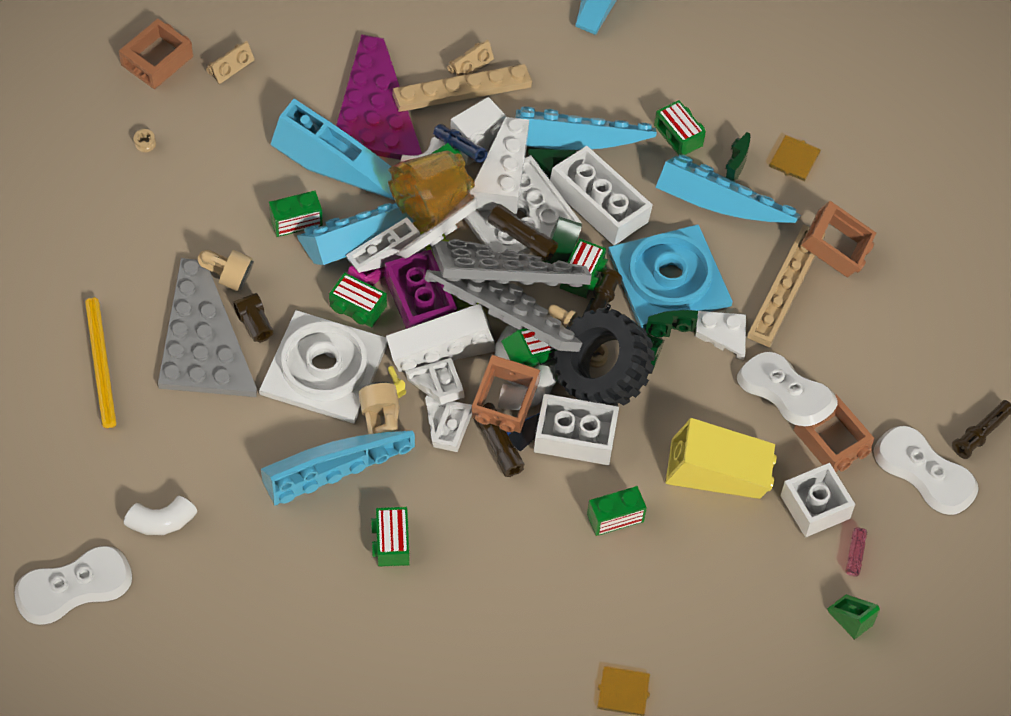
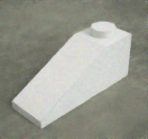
[346,217,426,272]

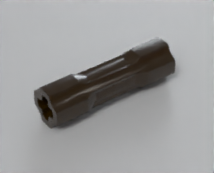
[488,205,558,261]
[477,403,525,477]

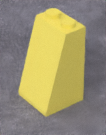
[665,418,777,499]

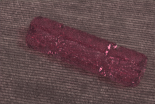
[846,527,867,577]

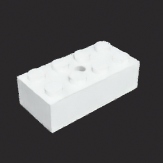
[550,146,653,245]

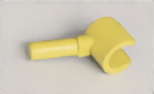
[388,366,406,398]

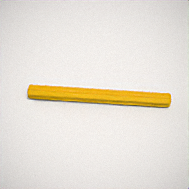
[85,297,116,429]

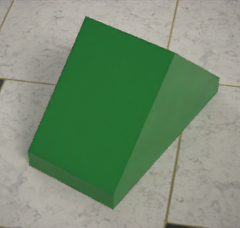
[827,594,880,640]

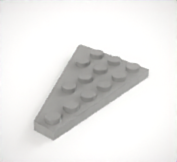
[430,239,591,287]
[158,258,257,397]
[425,270,582,352]

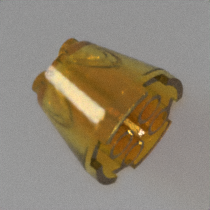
[388,150,475,232]

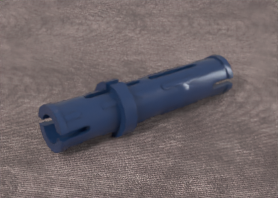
[433,124,487,163]

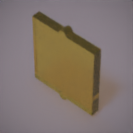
[769,135,821,181]
[597,666,650,716]

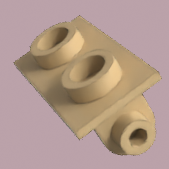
[447,40,494,76]
[206,41,254,84]

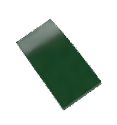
[725,132,751,182]
[541,216,582,264]
[646,310,698,337]

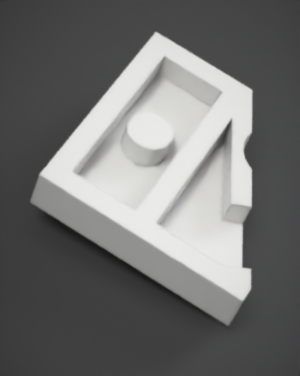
[695,311,746,360]
[405,358,465,404]
[425,396,472,452]

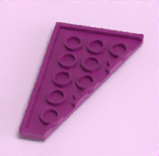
[336,35,422,160]

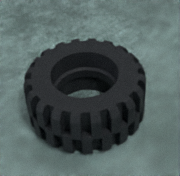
[554,308,655,406]

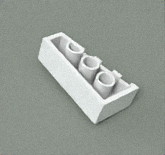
[470,117,529,214]
[386,304,496,372]

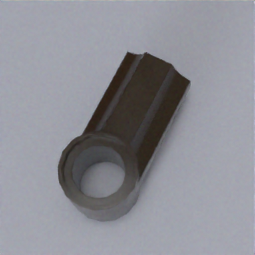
[233,293,273,343]

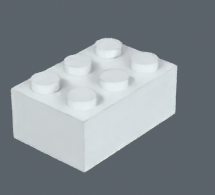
[534,394,619,465]

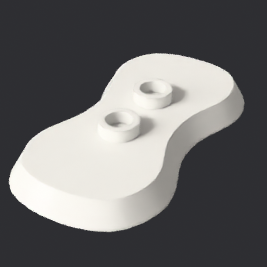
[397,198,478,259]
[737,352,837,426]
[873,426,979,515]
[14,546,132,625]

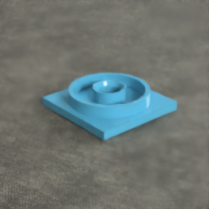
[608,224,733,329]

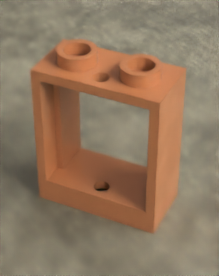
[119,19,193,90]
[801,201,876,277]
[472,355,540,433]
[793,394,875,472]

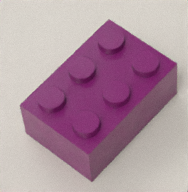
[385,249,457,329]

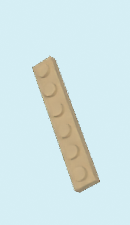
[392,64,532,112]
[747,224,826,348]

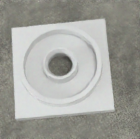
[449,155,582,254]
[259,310,388,424]

